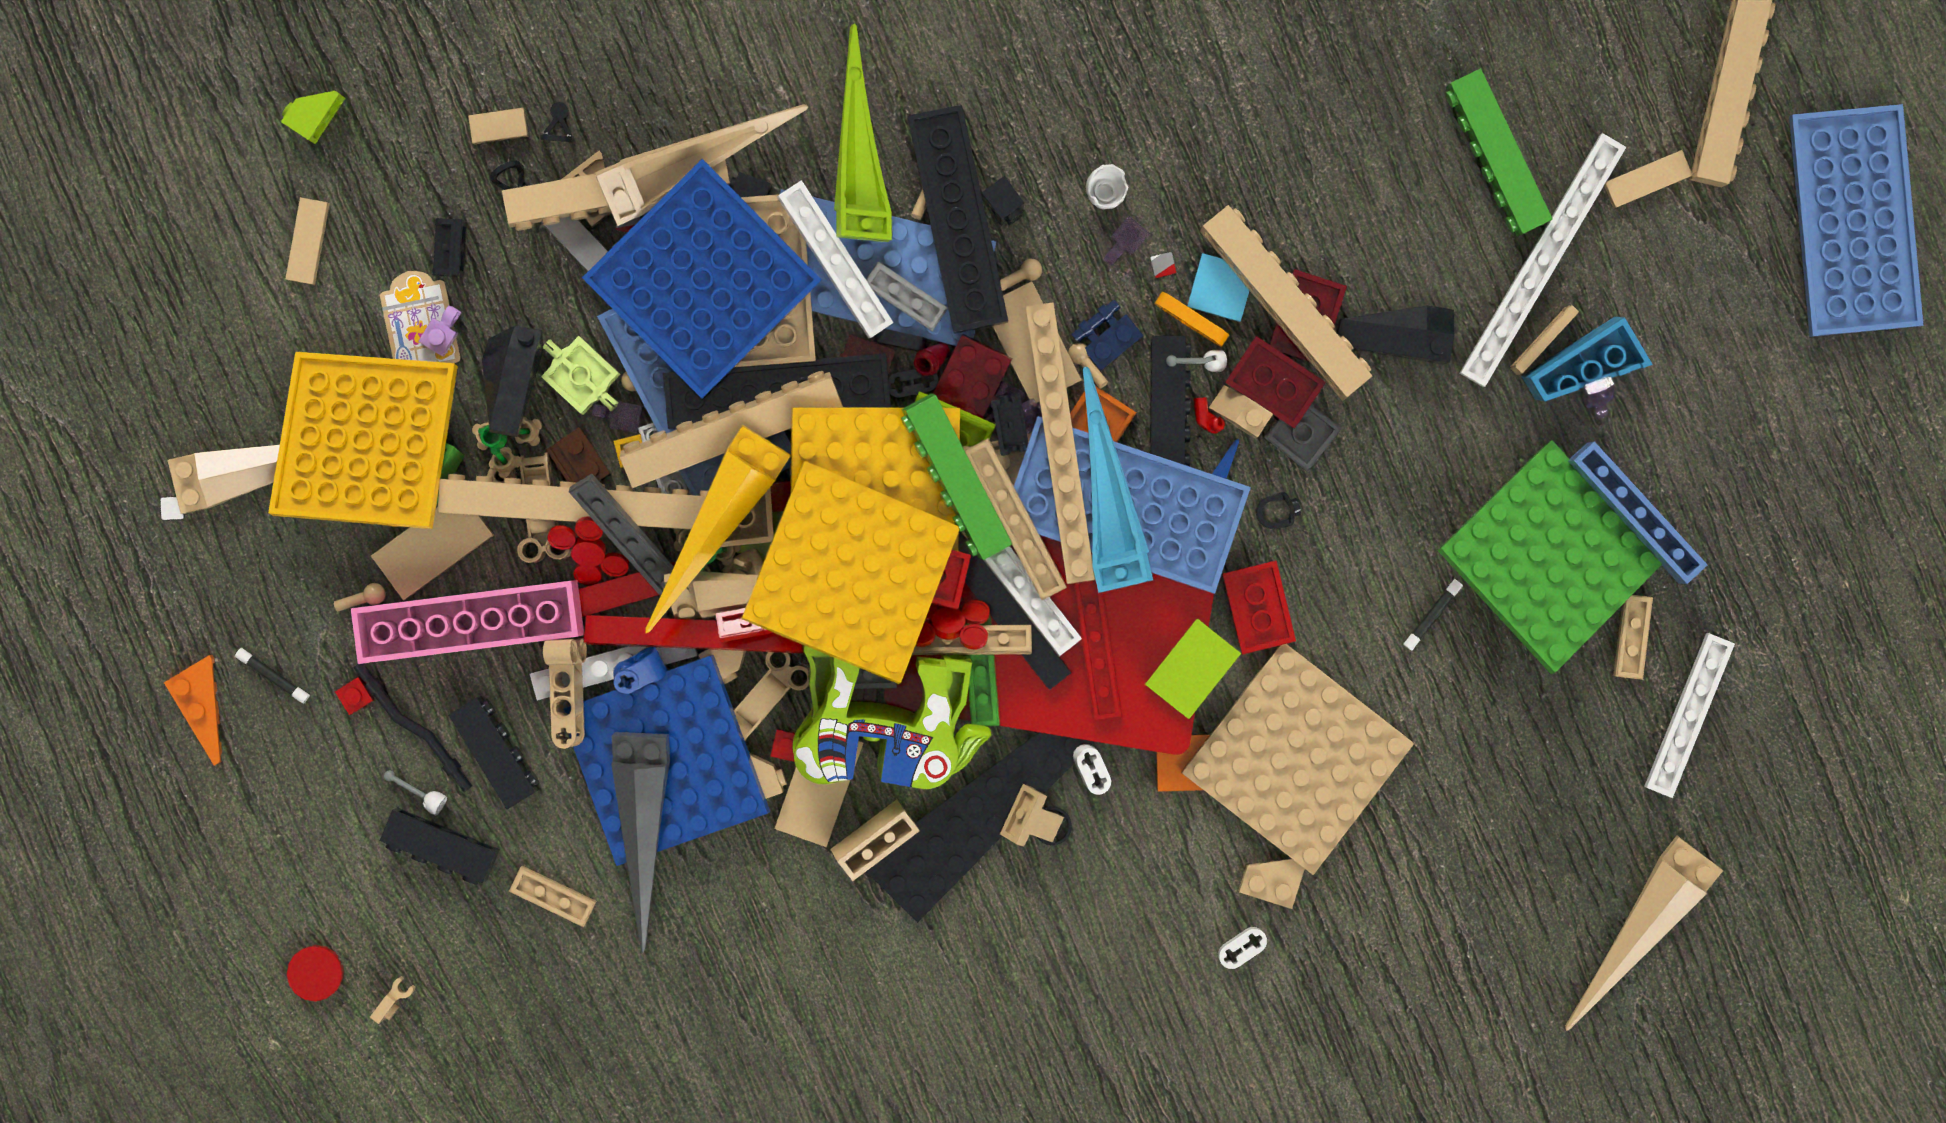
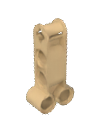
[517,452,572,563]
[543,638,587,749]
[734,652,809,740]

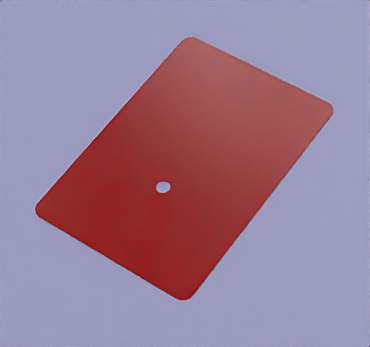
[884,535,1214,755]

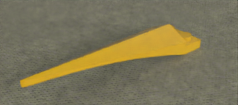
[646,424,791,633]

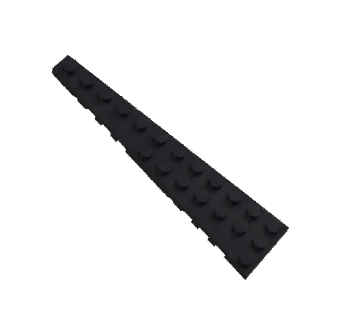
[866,732,1094,923]

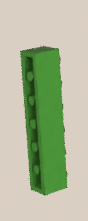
[1445,68,1553,237]
[901,394,1012,560]

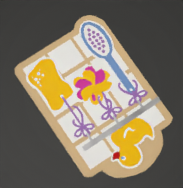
[380,271,460,363]

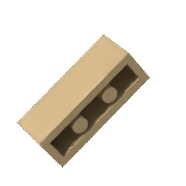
[831,799,920,881]

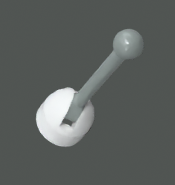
[1166,350,1227,372]
[384,770,447,816]

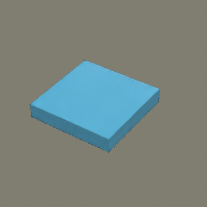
[1187,253,1249,322]

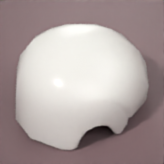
[1086,164,1129,209]

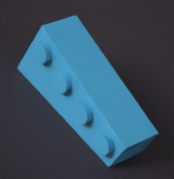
[1521,317,1653,401]

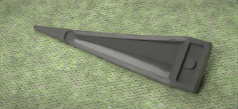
[611,732,670,953]

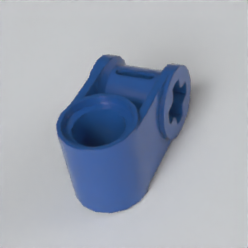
[613,646,668,694]

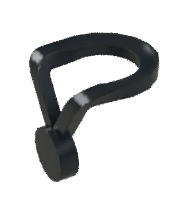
[538,102,575,142]
[489,160,524,190]
[1256,492,1301,529]

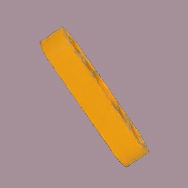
[1154,292,1229,347]

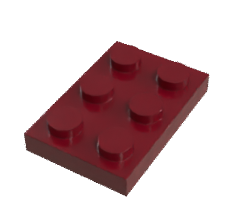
[1269,269,1347,363]
[933,334,1013,419]
[1225,336,1326,429]

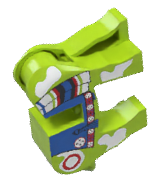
[793,645,991,789]

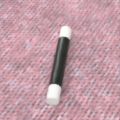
[1403,579,1463,651]
[235,648,310,704]

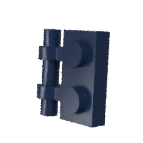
[1071,300,1144,371]

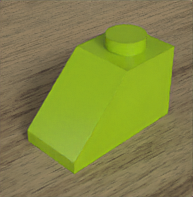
[281,91,346,144]

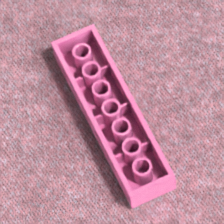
[351,580,584,664]

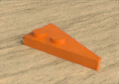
[164,655,222,765]

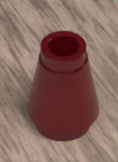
[914,342,950,376]

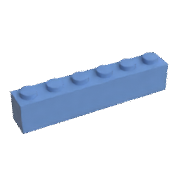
[1568,441,1707,584]

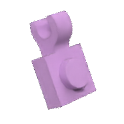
[418,305,461,356]

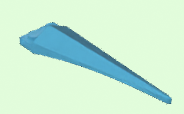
[1083,367,1153,593]

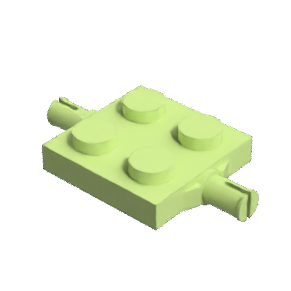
[541,336,620,415]

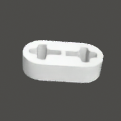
[1073,744,1111,795]
[1218,927,1267,969]

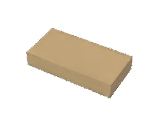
[468,108,529,144]

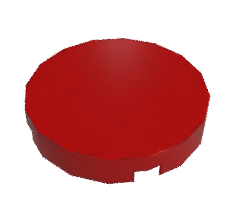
[287,945,344,1002]

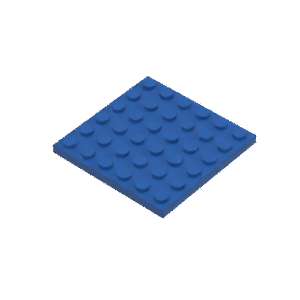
[582,159,822,399]
[563,655,770,866]

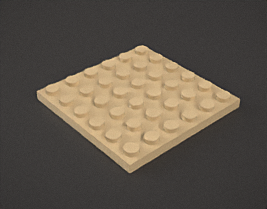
[1181,644,1414,875]

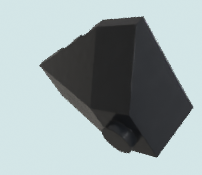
[1337,305,1454,365]
[482,326,543,437]

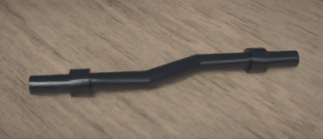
[353,663,473,792]

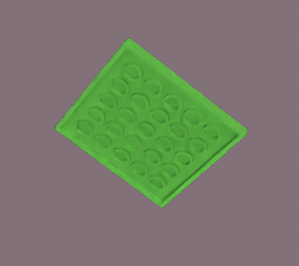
[1437,440,1662,674]

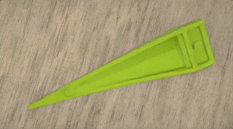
[834,23,892,242]

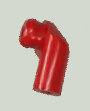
[1193,397,1225,434]

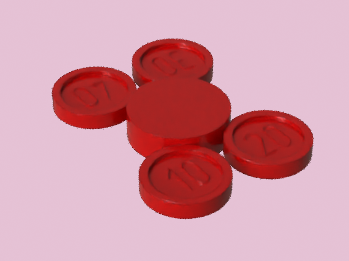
[547,516,629,585]
[915,600,990,650]

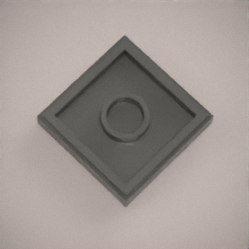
[1264,404,1342,472]

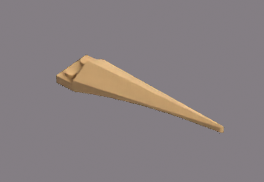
[595,104,808,226]
[168,445,280,514]
[664,571,758,620]
[1565,836,1723,1031]

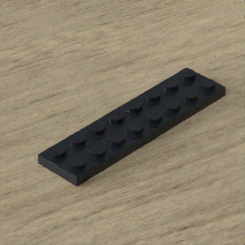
[907,105,1009,334]
[663,353,891,430]

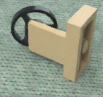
[1000,784,1072,847]

